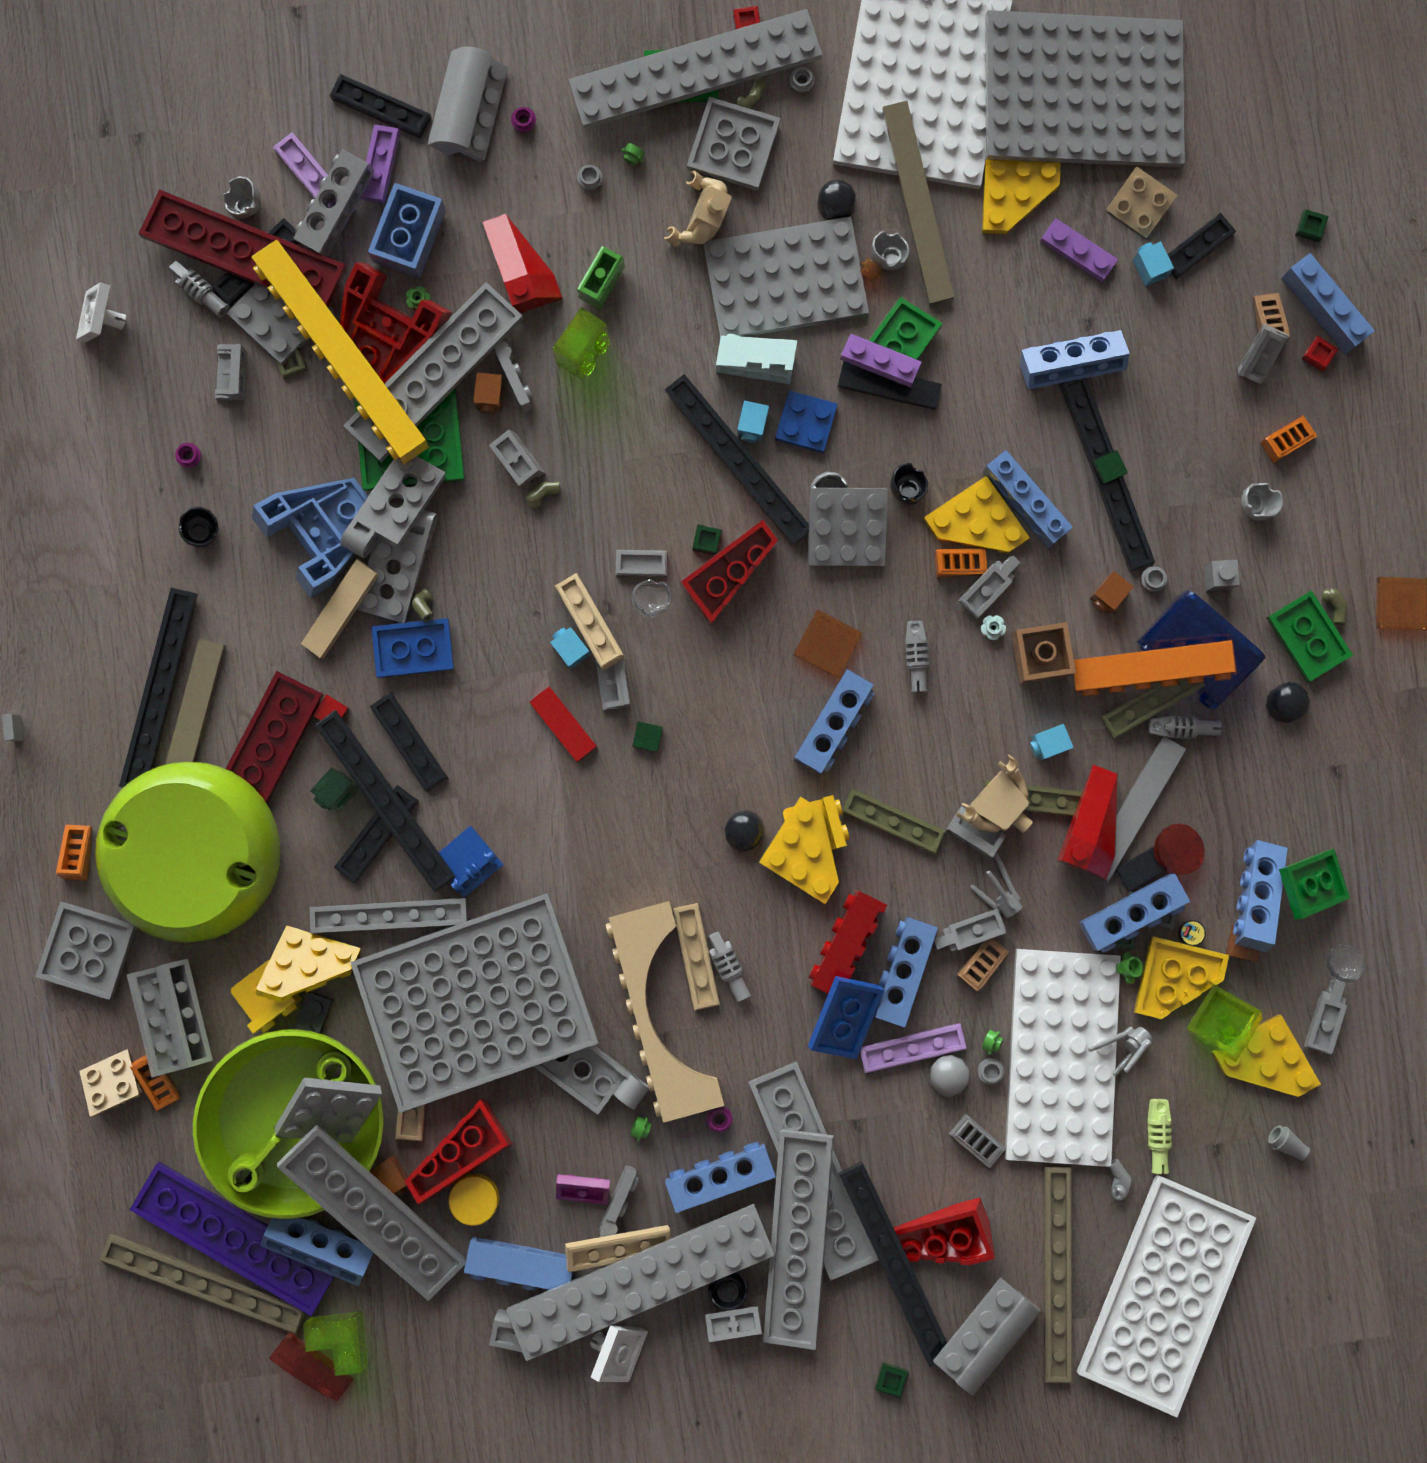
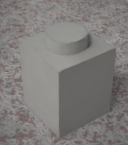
[1204,560,1240,592]

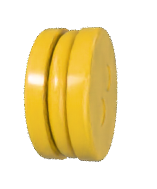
[449,1173,500,1226]

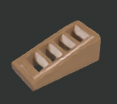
[1253,293,1290,342]
[956,938,1009,992]

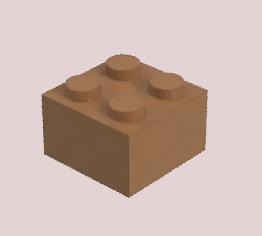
[1011,622,1076,684]

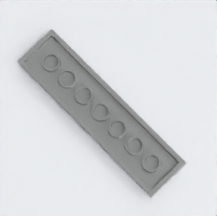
[343,282,523,463]
[749,1061,878,1281]
[277,1125,466,1301]
[763,1129,834,1350]

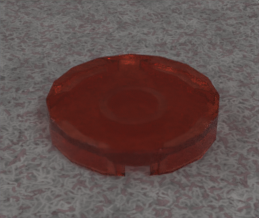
[1154,823,1205,876]

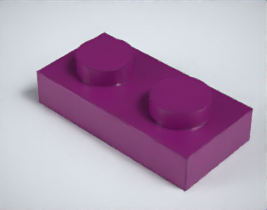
[556,1174,610,1205]

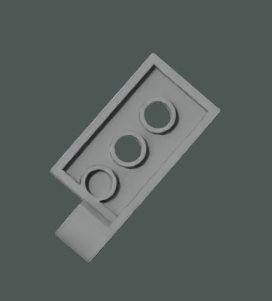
[340,456,446,558]
[356,509,438,623]
[533,1045,650,1115]

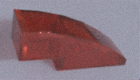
[269,1332,354,1401]

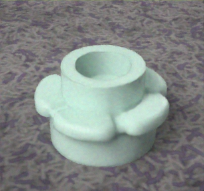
[981,615,1006,640]

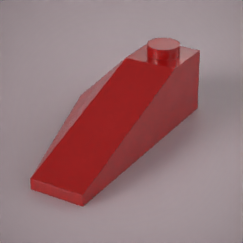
[482,214,563,314]
[1057,764,1118,880]
[893,1197,995,1265]

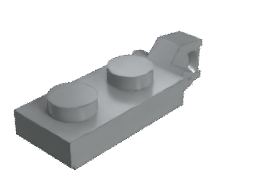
[958,556,1020,619]
[933,908,1007,952]
[1304,980,1347,1055]

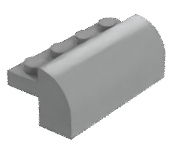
[428,47,508,162]
[127,959,213,1078]
[933,1277,1041,1396]

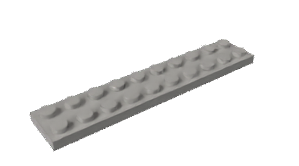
[568,9,822,129]
[506,1204,775,1361]

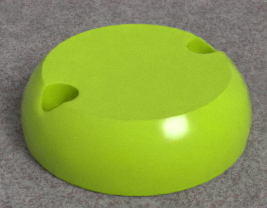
[95,762,281,943]
[193,1029,384,1219]

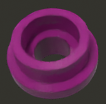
[511,107,536,133]
[175,443,202,468]
[706,1106,733,1133]

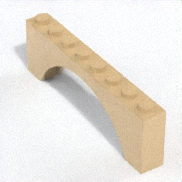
[606,901,724,1123]

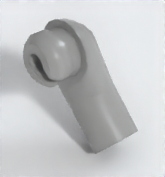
[1108,1159,1131,1201]

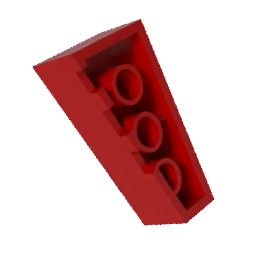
[679,520,778,624]
[808,891,887,994]
[404,1099,513,1204]

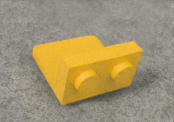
[783,795,850,850]
[231,960,302,1034]

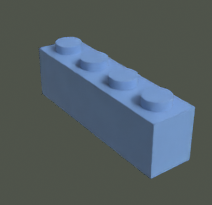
[1282,253,1375,355]
[464,1236,573,1291]

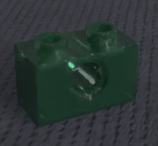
[311,767,360,811]

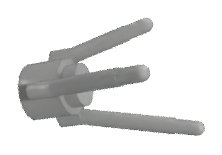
[970,852,1023,918]
[1088,1026,1153,1076]

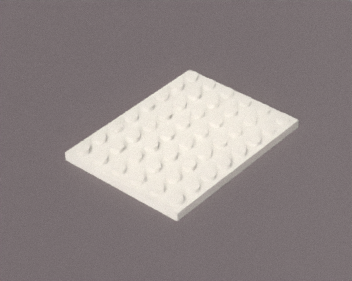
[833,0,1012,190]

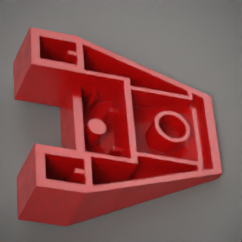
[340,262,453,384]

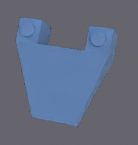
[252,478,368,599]

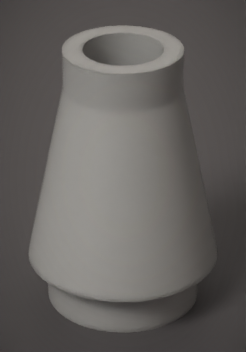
[1268,1125,1310,1161]

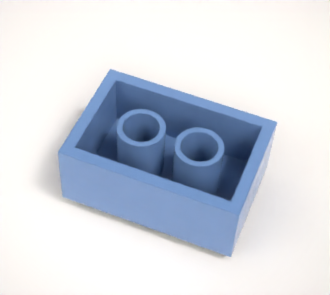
[368,183,446,279]

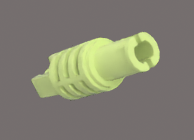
[1147,1099,1172,1174]

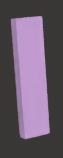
[273,132,356,213]
[860,1023,967,1073]

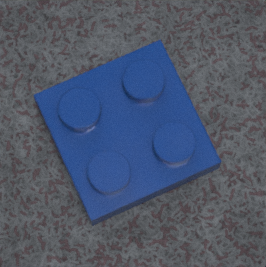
[775,390,837,454]

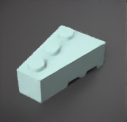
[716,334,797,384]

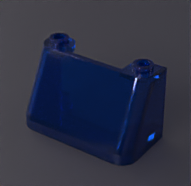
[1137,590,1266,709]

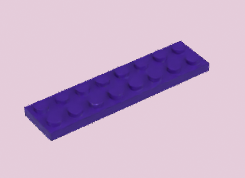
[129,1162,334,1316]

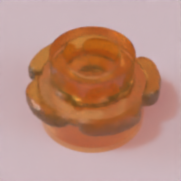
[859,257,883,281]

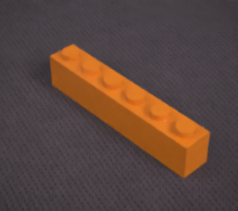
[1074,640,1237,696]

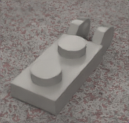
[494,341,534,413]
[599,1165,639,1237]

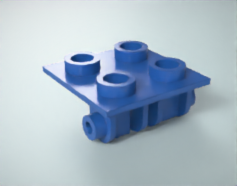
[439,825,504,898]

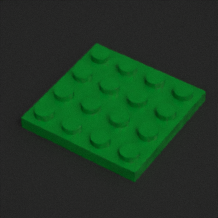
[354,388,465,492]

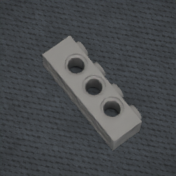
[293,149,375,257]

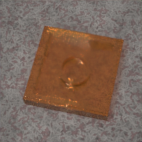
[1376,577,1427,630]
[793,609,862,678]

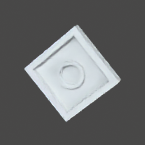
[76,282,126,342]
[590,1326,648,1382]

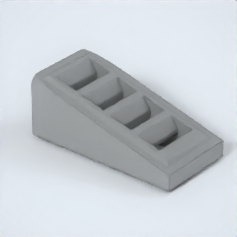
[949,1114,1006,1168]

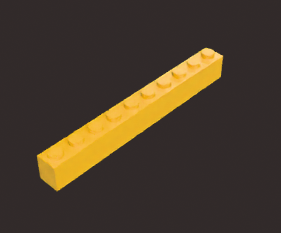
[251,240,429,465]

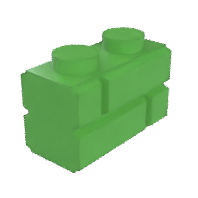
[577,246,625,310]

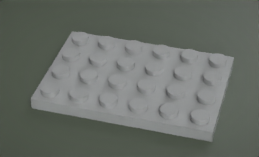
[703,217,869,338]

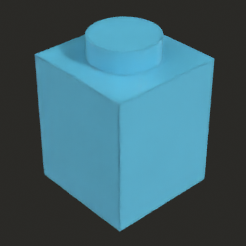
[1133,241,1174,287]
[737,401,769,443]
[550,627,591,670]
[1030,724,1074,761]

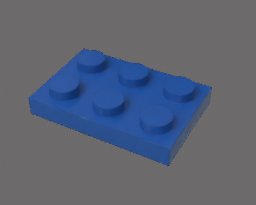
[372,618,454,678]
[808,976,885,1059]

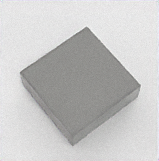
[2,713,23,743]

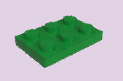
[869,297,943,385]
[1266,590,1353,683]
[1279,849,1350,920]

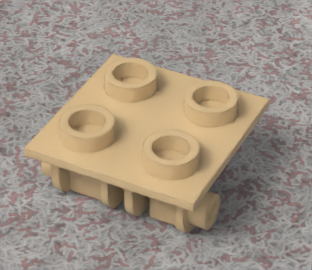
[1106,166,1178,238]
[79,1049,144,1117]

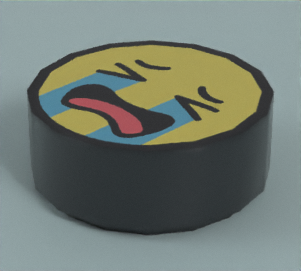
[1178,920,1206,946]

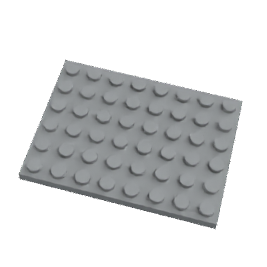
[985,10,1185,168]
[350,893,600,1113]

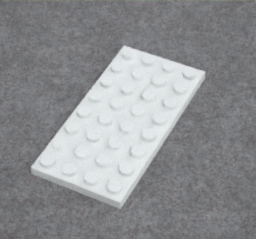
[1005,949,1121,1167]
[1077,1174,1256,1417]

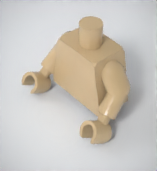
[664,171,732,247]
[956,754,1033,833]

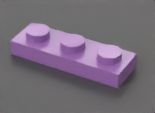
[360,125,401,204]
[1040,218,1118,283]
[840,334,921,387]

